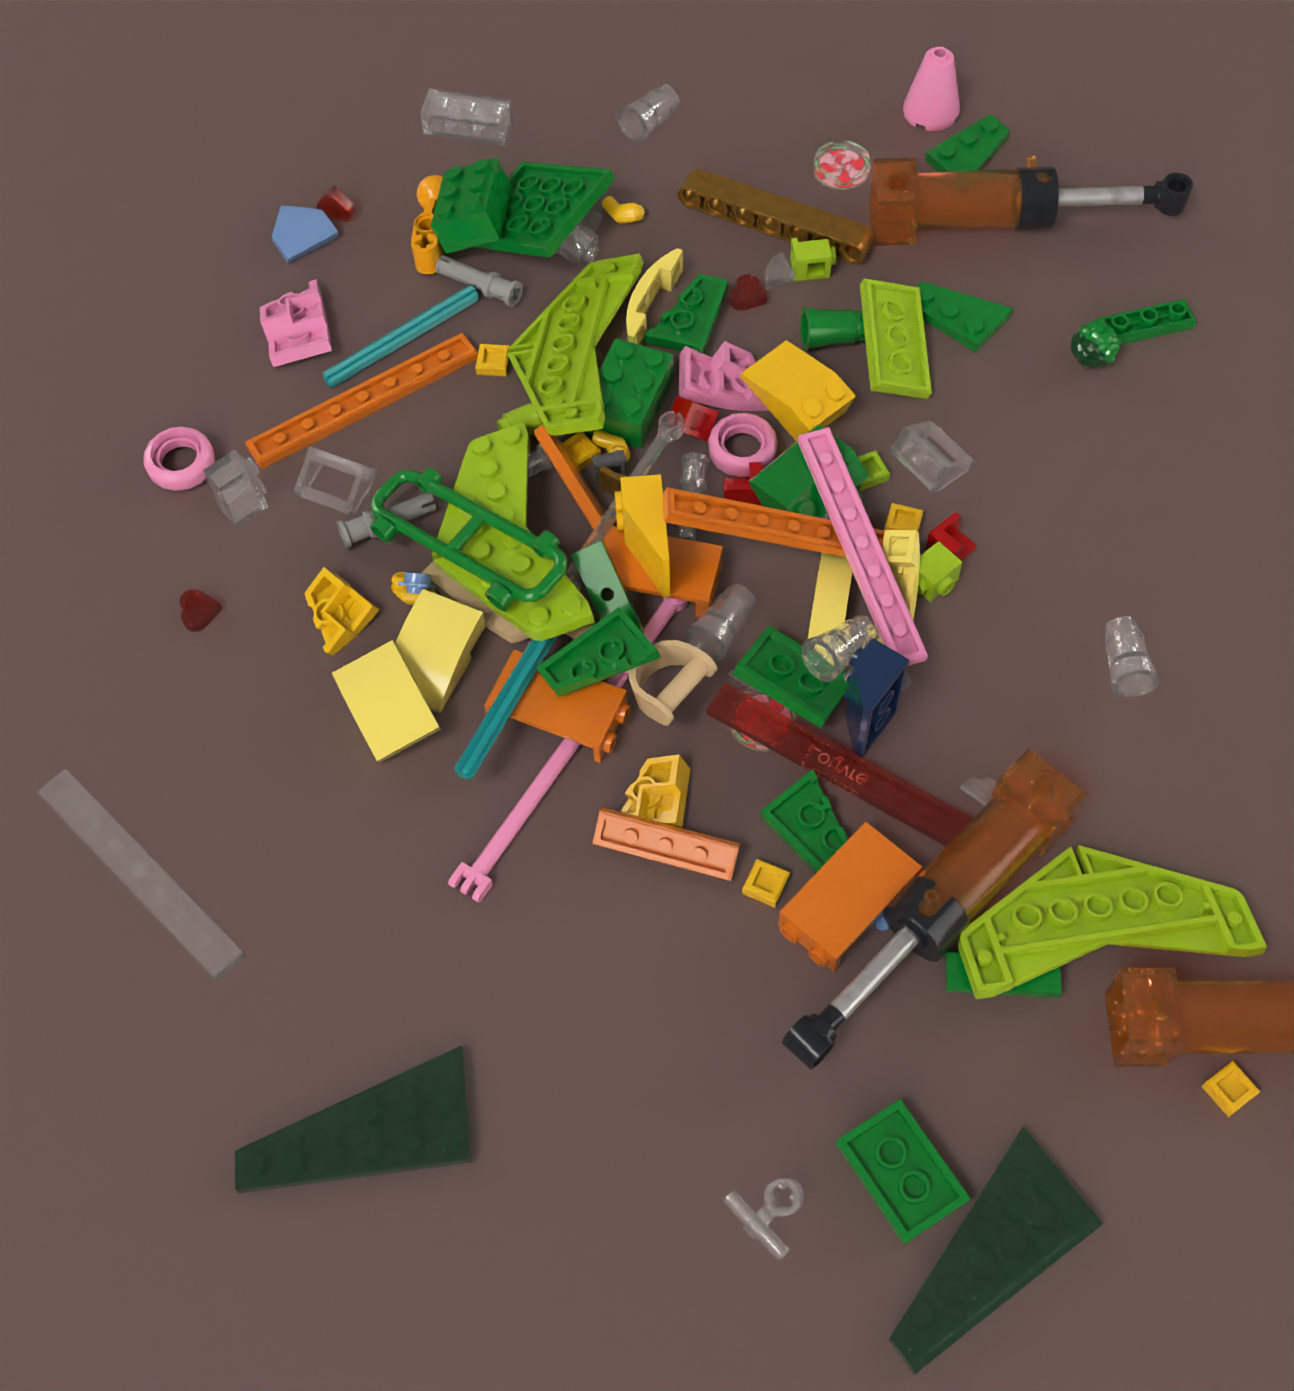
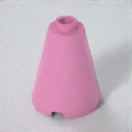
[903,47,960,131]

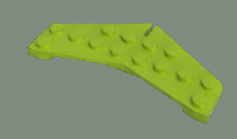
[507,253,644,436]
[432,422,595,641]
[958,845,1267,1000]

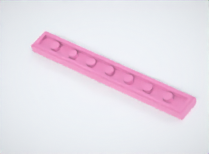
[797,427,928,666]

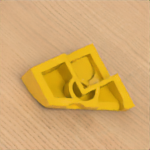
[304,567,380,656]
[620,754,691,828]

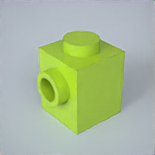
[918,541,963,602]

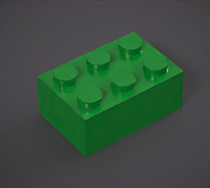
[431,157,512,254]
[585,338,674,449]

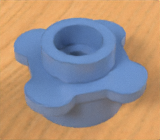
[398,572,436,594]

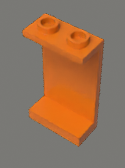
[596,525,723,619]
[484,650,631,763]
[778,822,922,972]

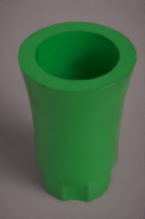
[800,307,865,351]

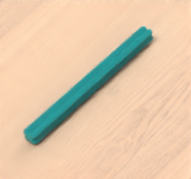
[322,285,479,388]
[454,636,557,780]

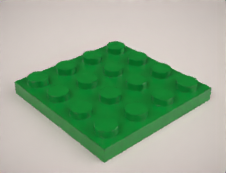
[475,161,615,258]

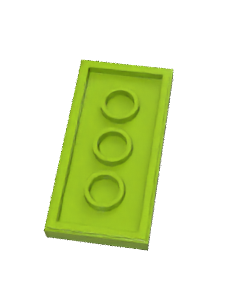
[860,278,932,399]

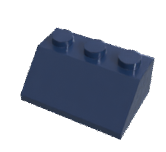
[844,638,909,761]

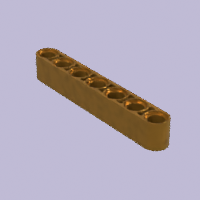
[677,168,875,264]

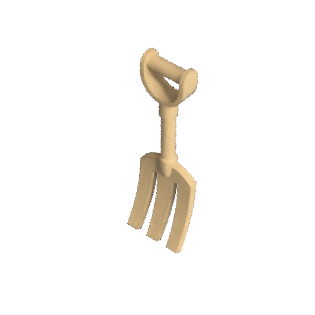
[422,561,717,726]

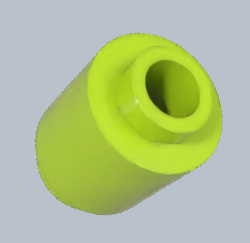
[496,403,543,437]

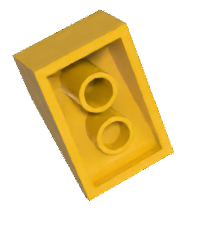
[740,340,856,441]
[615,474,670,597]

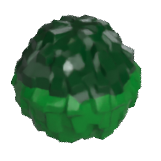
[1070,318,1122,368]

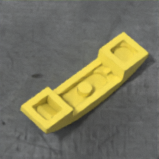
[626,248,683,345]
[867,530,920,645]
[806,553,852,667]

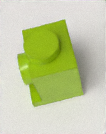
[790,238,836,282]

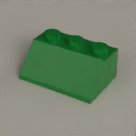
[748,425,869,518]

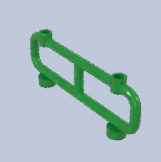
[369,467,568,612]

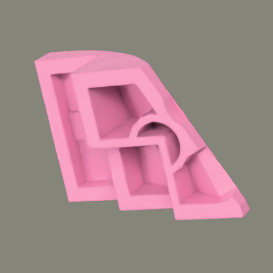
[260,279,332,367]
[679,341,769,411]

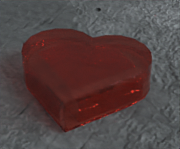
[316,186,356,222]
[729,274,767,311]
[179,589,222,632]

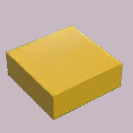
[475,344,510,377]
[562,432,601,471]
[884,503,924,531]
[742,859,790,908]
[1201,1061,1260,1118]

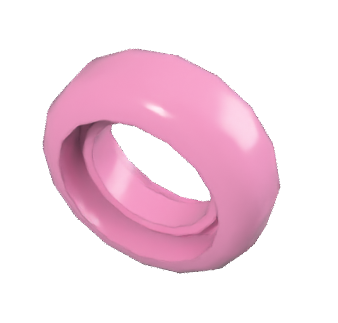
[708,413,778,478]
[144,426,215,491]

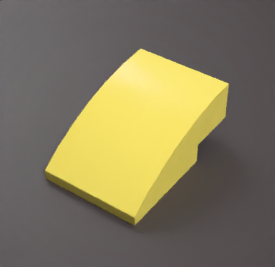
[395,589,486,713]
[332,640,441,762]

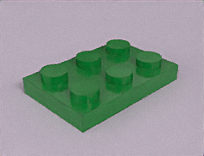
[733,625,849,728]
[835,1099,971,1246]

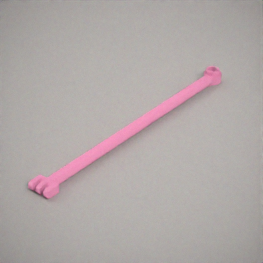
[448,596,689,903]

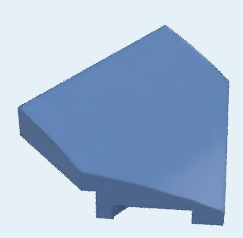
[272,205,338,264]

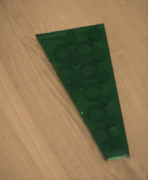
[235,1045,473,1193]
[889,1127,1103,1375]

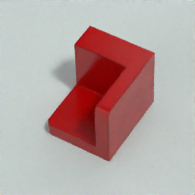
[666,396,719,442]
[723,462,763,506]
[925,512,976,561]

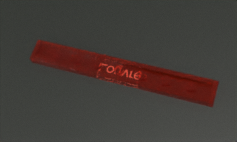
[707,682,972,851]

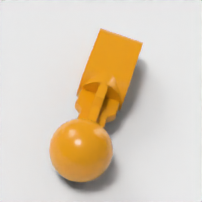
[411,175,444,274]

